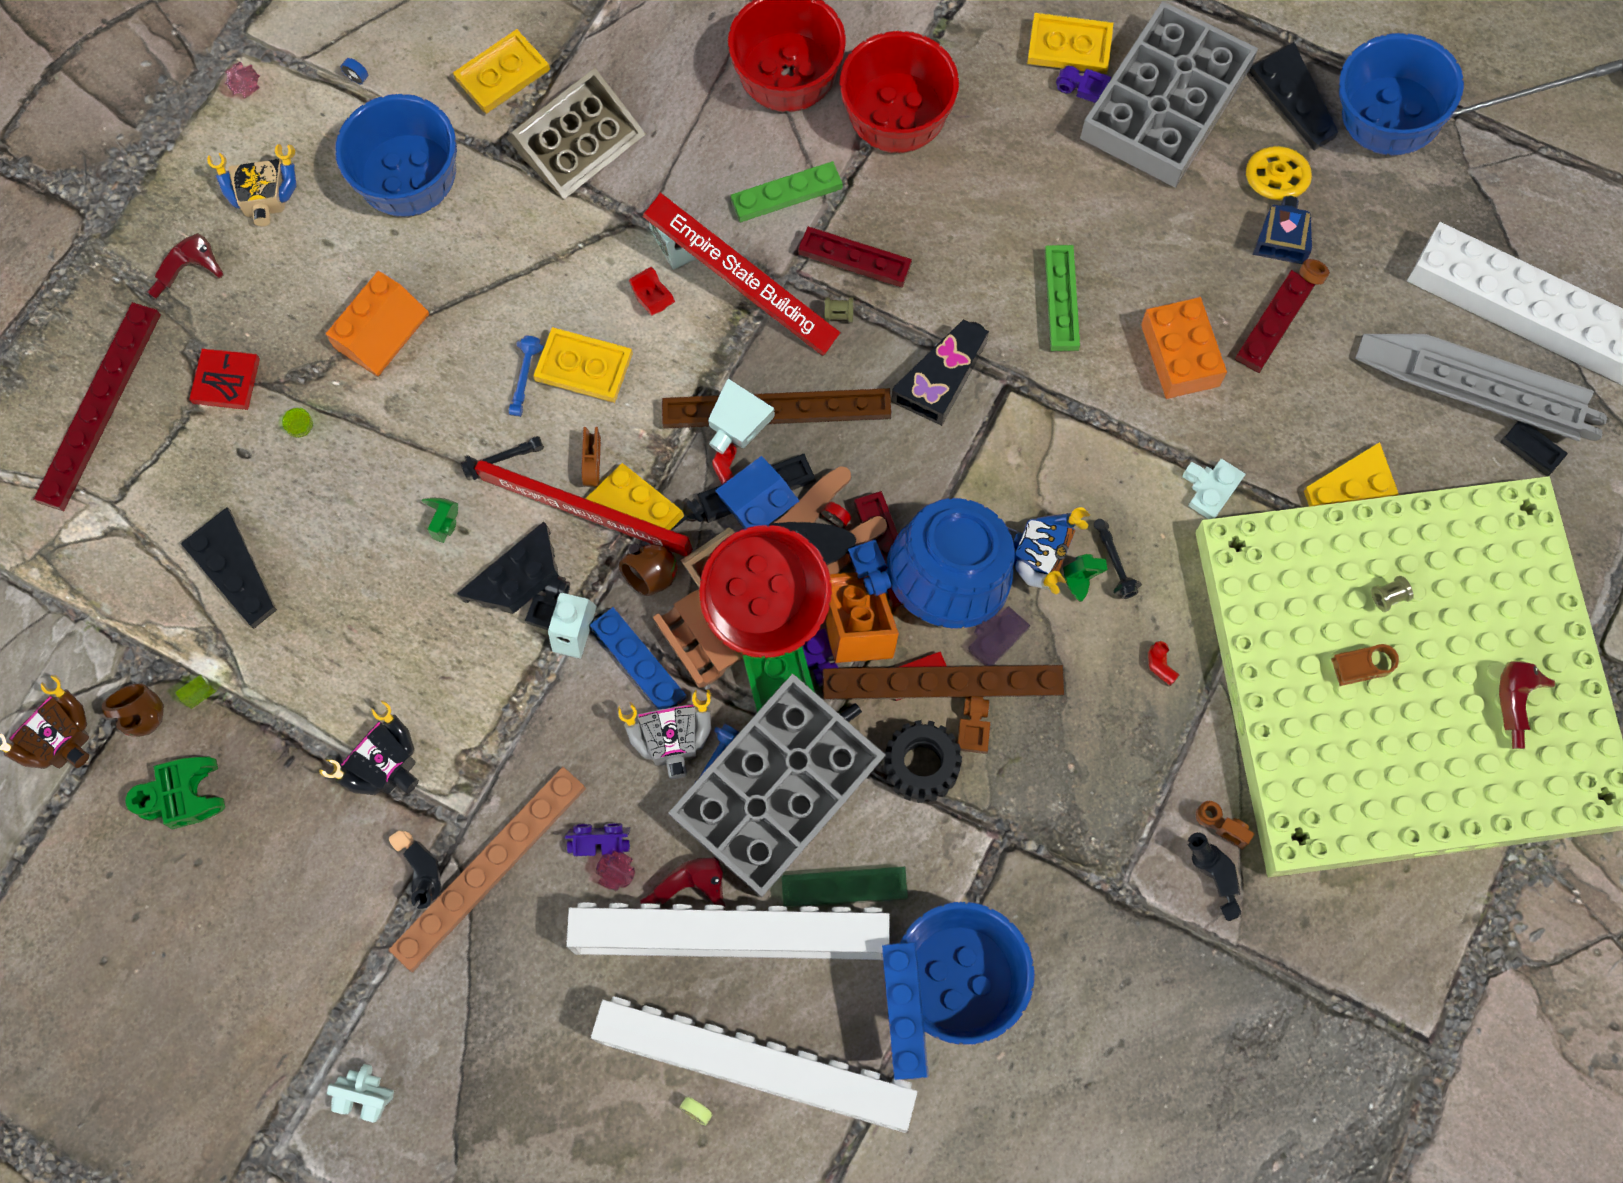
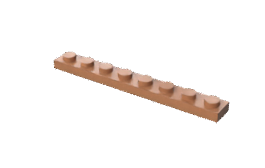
[388,767,586,973]

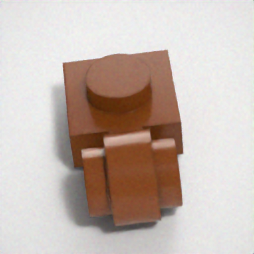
[958,696,990,754]
[1196,801,1255,849]

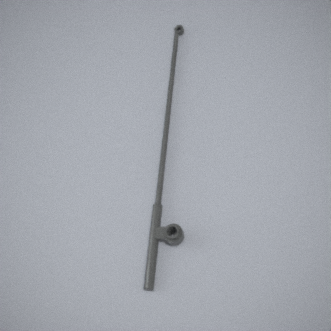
[1451,59,1623,117]

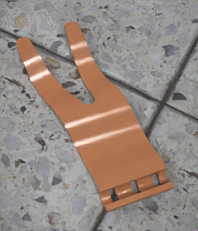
[653,467,887,688]

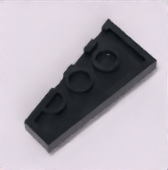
[1249,42,1338,150]
[180,507,277,629]

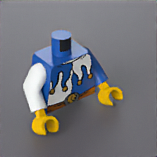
[1007,507,1090,594]

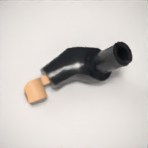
[389,831,441,909]

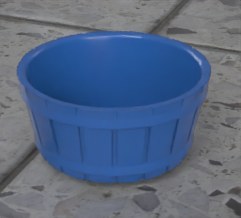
[1339,33,1464,155]
[335,94,457,217]
[887,498,1015,628]
[899,902,1035,1045]

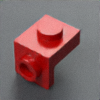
[629,267,675,316]

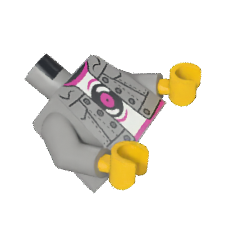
[617,689,711,779]

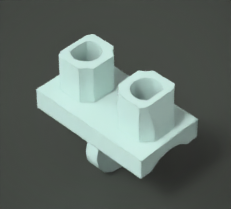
[327,1064,394,1122]

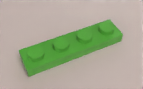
[731,161,843,223]
[1045,245,1080,351]

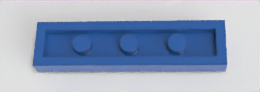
[590,607,687,710]
[882,942,929,1080]

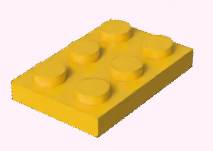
[1027,13,1114,74]
[453,29,550,114]
[533,327,633,403]

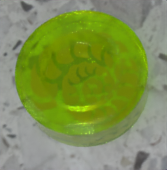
[282,408,313,438]

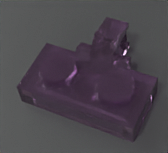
[968,606,1030,666]

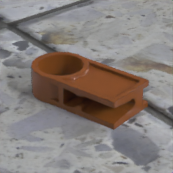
[582,427,601,487]
[1331,644,1399,686]

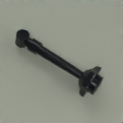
[460,436,544,480]
[629,498,705,555]
[1094,519,1142,599]

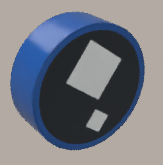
[340,58,368,84]

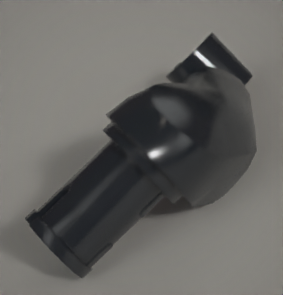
[1188,832,1241,921]

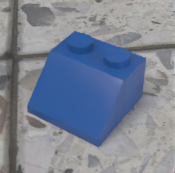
[715,456,799,529]

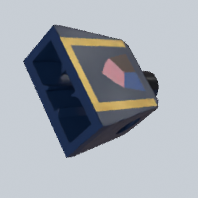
[1252,196,1312,264]

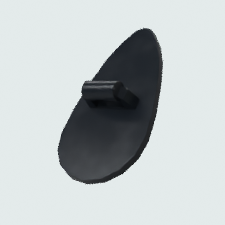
[772,522,856,565]

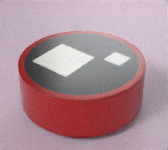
[821,502,851,528]

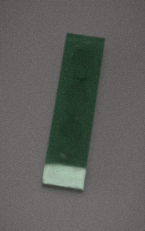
[781,867,908,908]

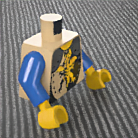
[207,144,297,226]

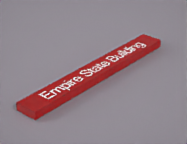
[642,192,841,356]
[475,460,693,557]

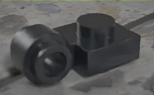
[525,576,570,630]

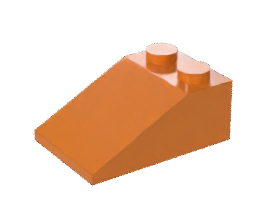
[825,572,899,663]

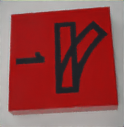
[189,348,260,410]

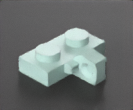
[1182,458,1246,519]

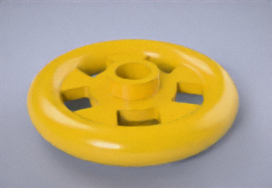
[1246,146,1312,201]

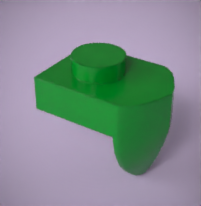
[422,497,458,543]
[1063,554,1108,602]

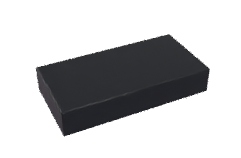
[1500,421,1568,477]

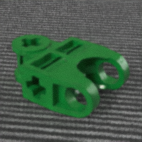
[125,757,225,830]

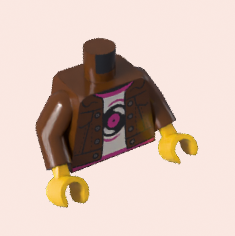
[0,675,89,769]

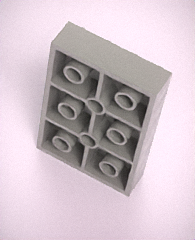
[1080,1,1258,188]
[668,674,886,898]

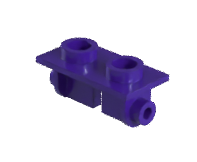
[565,823,630,856]

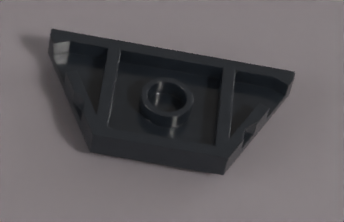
[457,522,559,614]

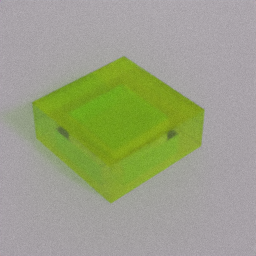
[175,674,217,709]

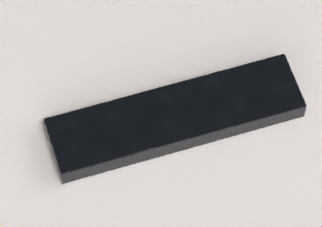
[697,454,815,523]

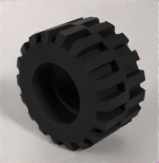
[884,720,962,803]

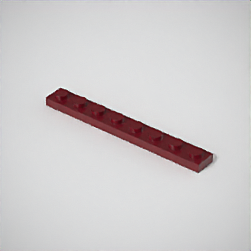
[33,302,161,512]

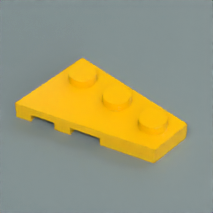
[1304,442,1399,507]
[585,463,684,530]

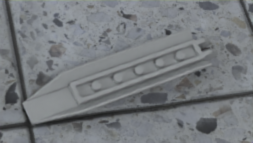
[1355,334,1607,441]

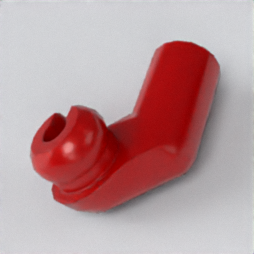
[712,443,737,485]
[1148,641,1180,686]

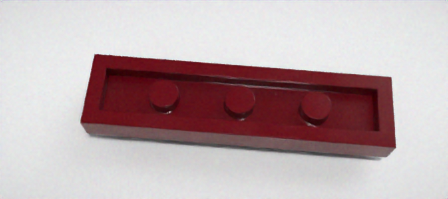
[798,226,912,288]
[1235,270,1315,373]
[854,491,904,608]

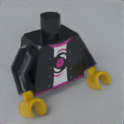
[319,700,419,795]

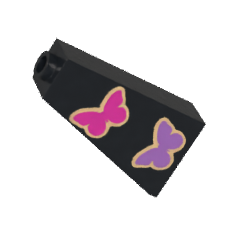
[891,319,989,426]

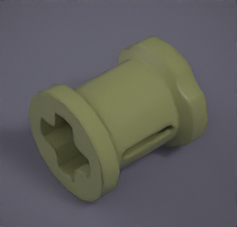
[825,297,853,323]
[1371,575,1414,612]

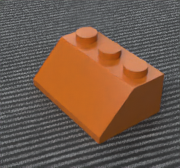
[325,270,429,377]

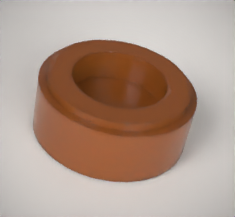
[1299,259,1330,285]

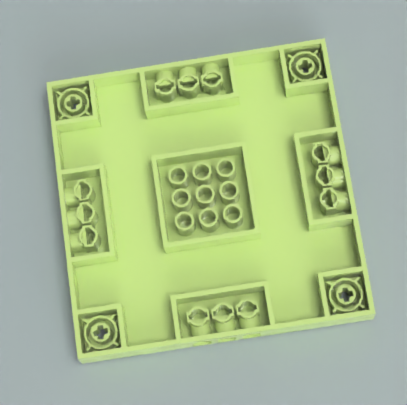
[1195,476,1623,877]

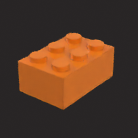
[1141,297,1227,399]

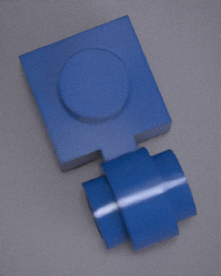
[848,539,892,596]

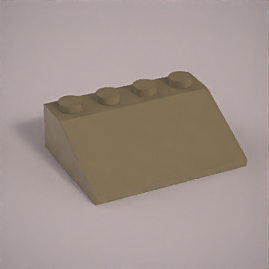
[507,68,646,200]

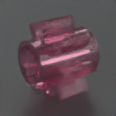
[225,61,260,98]
[596,850,635,891]

